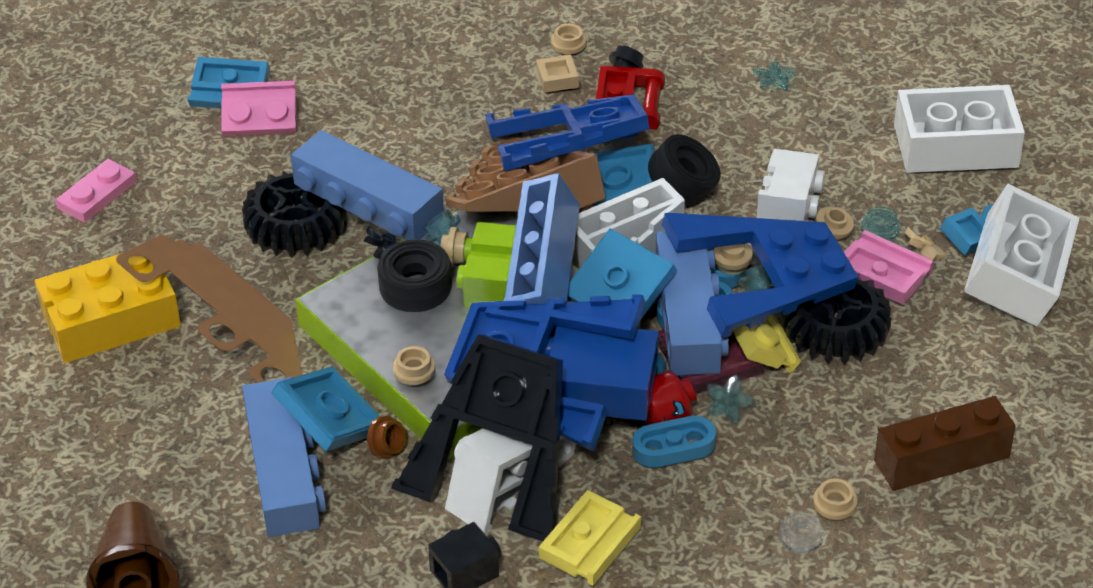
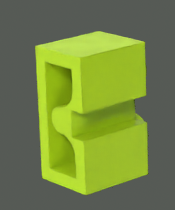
[456,222,516,307]

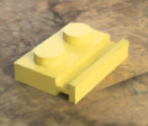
[727,293,801,372]
[538,490,641,586]

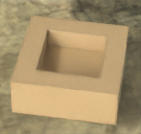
[536,55,579,93]

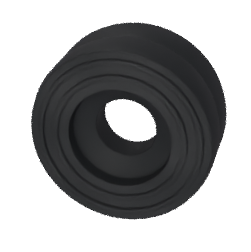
[648,134,721,206]
[377,240,452,312]

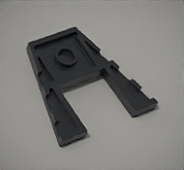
[391,334,563,541]

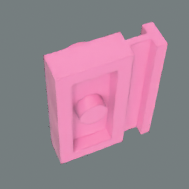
[221,80,297,136]
[844,230,934,305]

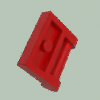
[595,66,665,130]

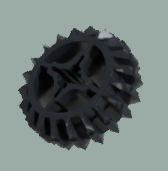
[242,170,347,258]
[781,273,892,365]

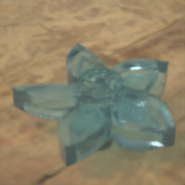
[753,62,796,90]
[706,375,756,425]

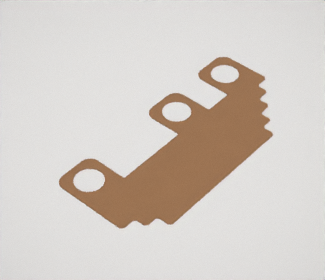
[116,234,303,383]

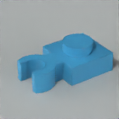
[940,204,994,256]

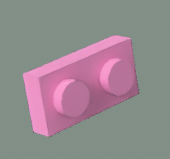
[55,159,137,223]

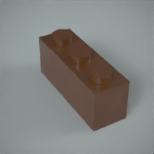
[874,396,1016,491]

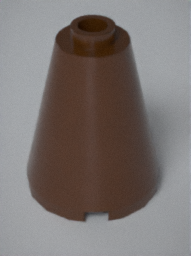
[86,502,179,588]

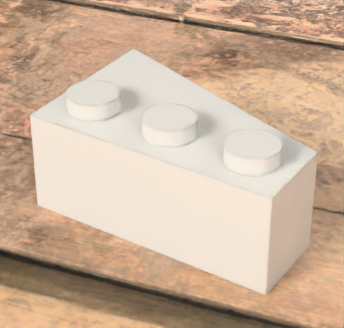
[757,149,825,222]
[572,178,685,269]
[445,428,576,534]

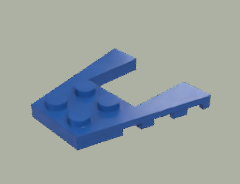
[485,94,649,171]
[662,213,859,338]
[444,294,646,451]

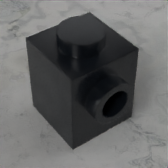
[428,522,502,588]

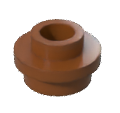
[367,416,406,459]

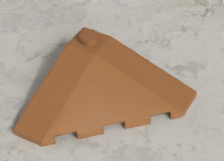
[445,137,606,213]

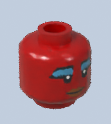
[640,370,697,426]

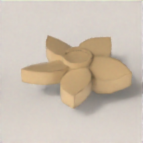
[904,227,947,261]

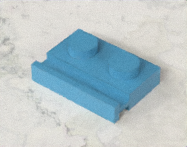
[188,57,270,108]

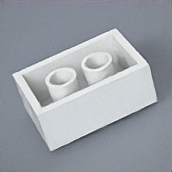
[894,85,1025,173]
[964,184,1079,327]

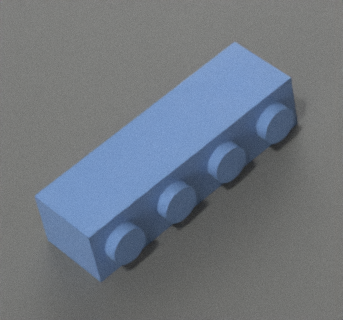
[291,130,444,240]
[504,173,580,329]
[655,231,729,375]
[242,377,326,537]

